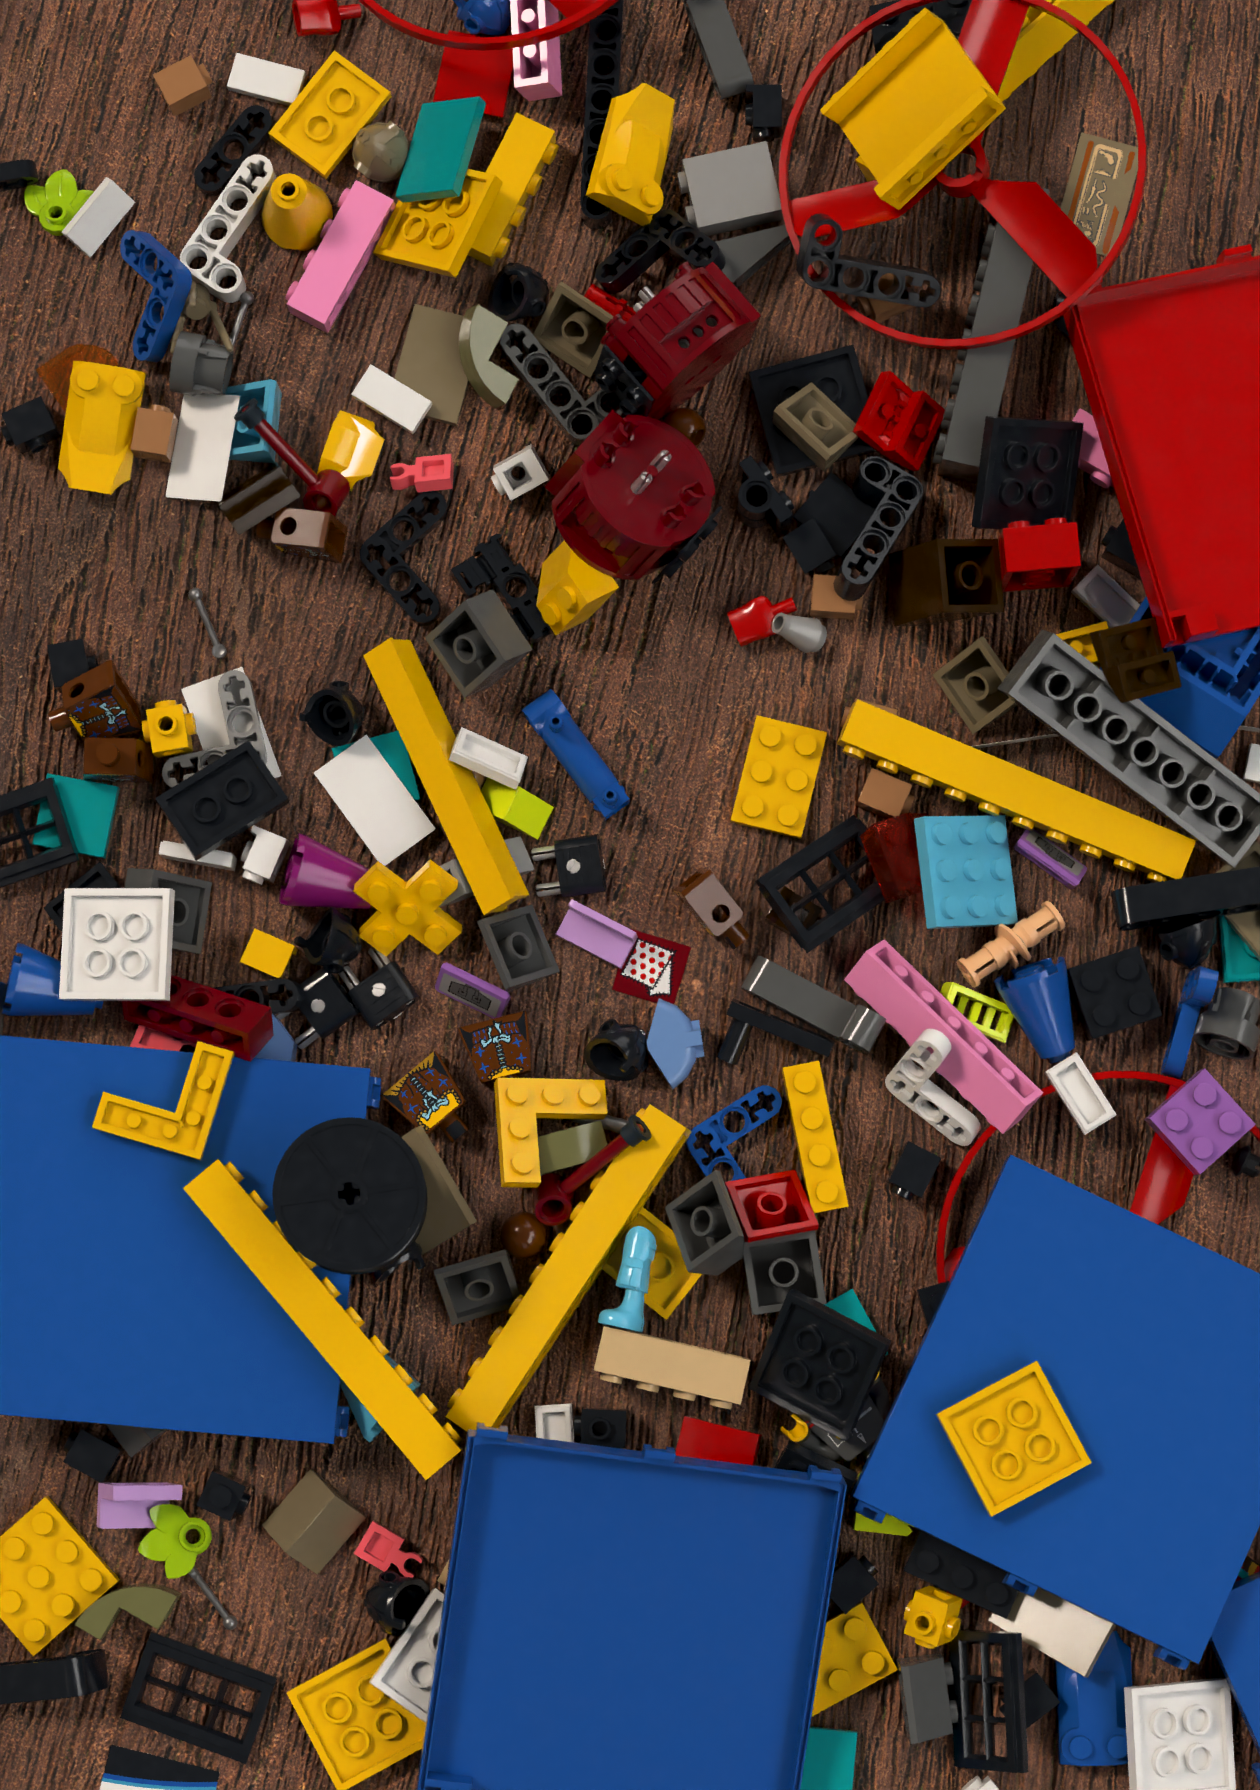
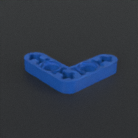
[120,230,192,362]
[1161,966,1219,1079]
[687,1085,782,1181]

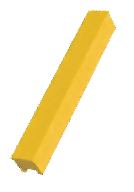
[363,638,529,915]

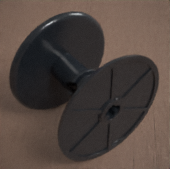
[272,1117,428,1275]

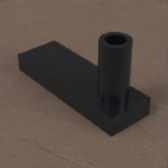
[717,998,835,1065]

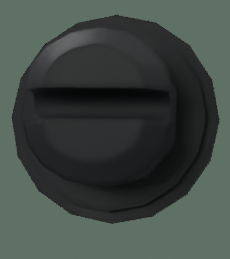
[1231,1145,1260,1178]

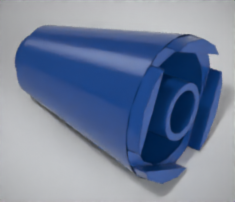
[1,943,104,1016]
[994,957,1075,1063]

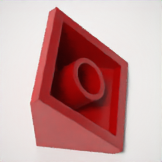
[725,1169,819,1242]

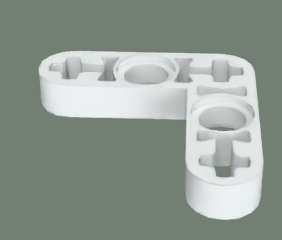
[885,1029,981,1146]

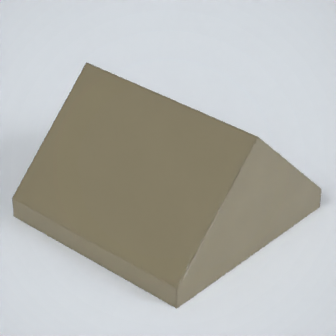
[533,281,614,378]
[772,382,859,472]
[933,636,1018,734]
[262,1468,367,1574]

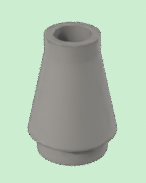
[771,612,827,653]

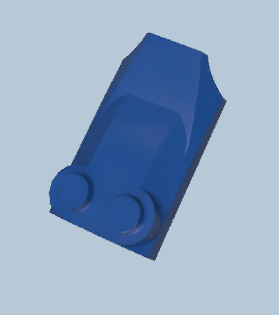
[1055,1631,1132,1766]

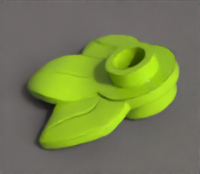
[24,169,94,236]
[138,1504,212,1579]

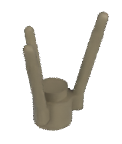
[170,281,234,354]

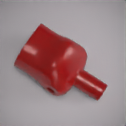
[292,0,361,37]
[727,595,797,647]

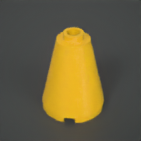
[262,173,333,251]

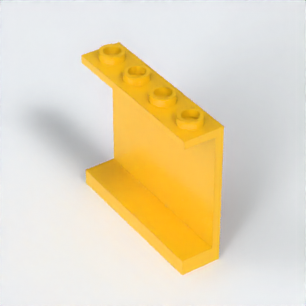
[820,8,1006,210]

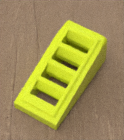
[940,982,1015,1043]

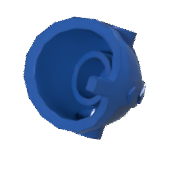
[453,0,510,35]

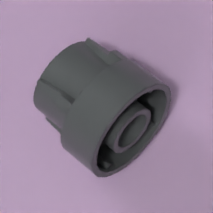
[169,331,234,396]
[1193,987,1260,1060]

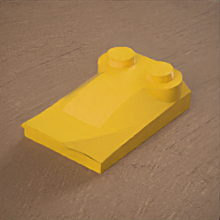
[586,83,675,226]
[58,360,146,495]

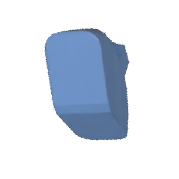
[646,998,705,1090]

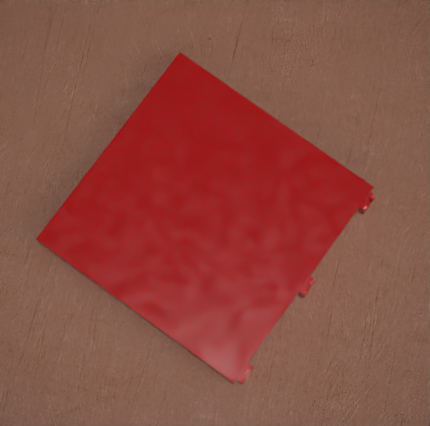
[1063,244,1260,649]

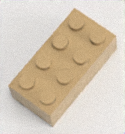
[594,1325,751,1410]

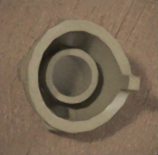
[352,121,410,183]

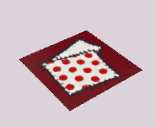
[612,929,691,1004]

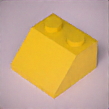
[536,540,619,635]

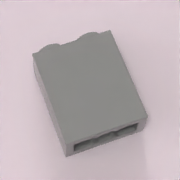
[677,141,782,236]

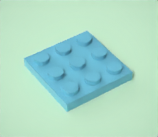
[914,815,1018,929]

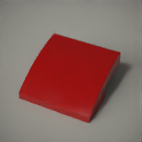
[433,30,514,117]
[852,371,945,471]
[675,1416,762,1466]

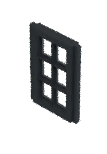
[0,777,80,888]
[755,815,905,953]
[948,1629,1029,1773]
[120,1631,278,1764]

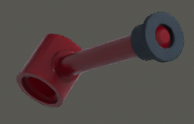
[234,398,350,516]
[532,1115,651,1226]

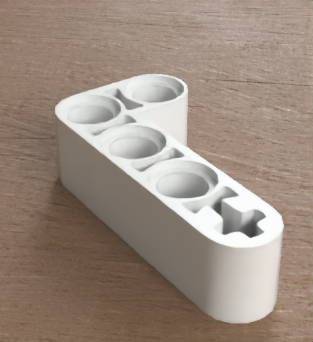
[180,154,277,303]

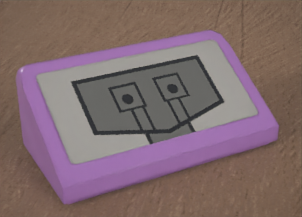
[1014,829,1087,890]
[435,962,511,1019]

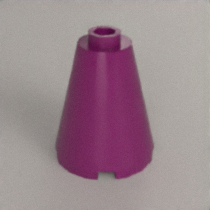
[279,833,371,909]

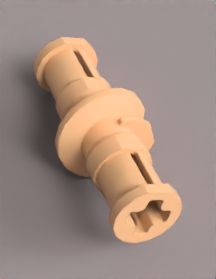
[957,901,1065,988]

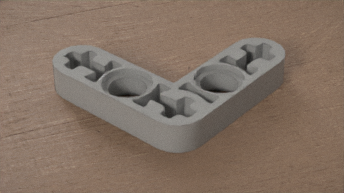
[162,670,267,788]

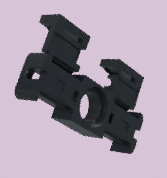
[450,534,553,643]

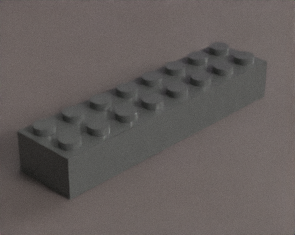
[932,180,1050,484]
[997,629,1260,868]

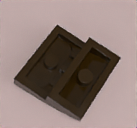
[216,462,300,535]
[1090,617,1182,703]

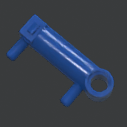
[521,689,630,821]

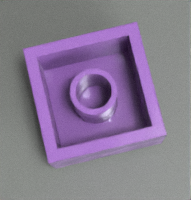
[1144,1068,1256,1175]

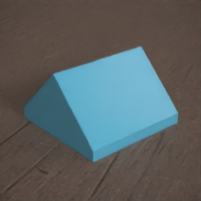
[225,379,282,463]

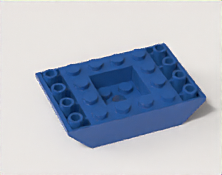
[1100,596,1260,759]

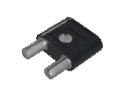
[531,834,607,898]
[338,948,420,1030]
[275,967,359,1049]

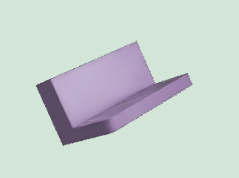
[556,899,638,969]
[97,1482,183,1529]

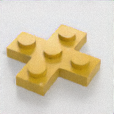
[353,859,462,957]

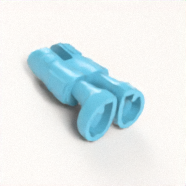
[598,1226,657,1333]

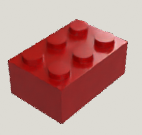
[998,518,1081,592]

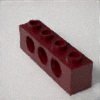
[122,975,274,1062]

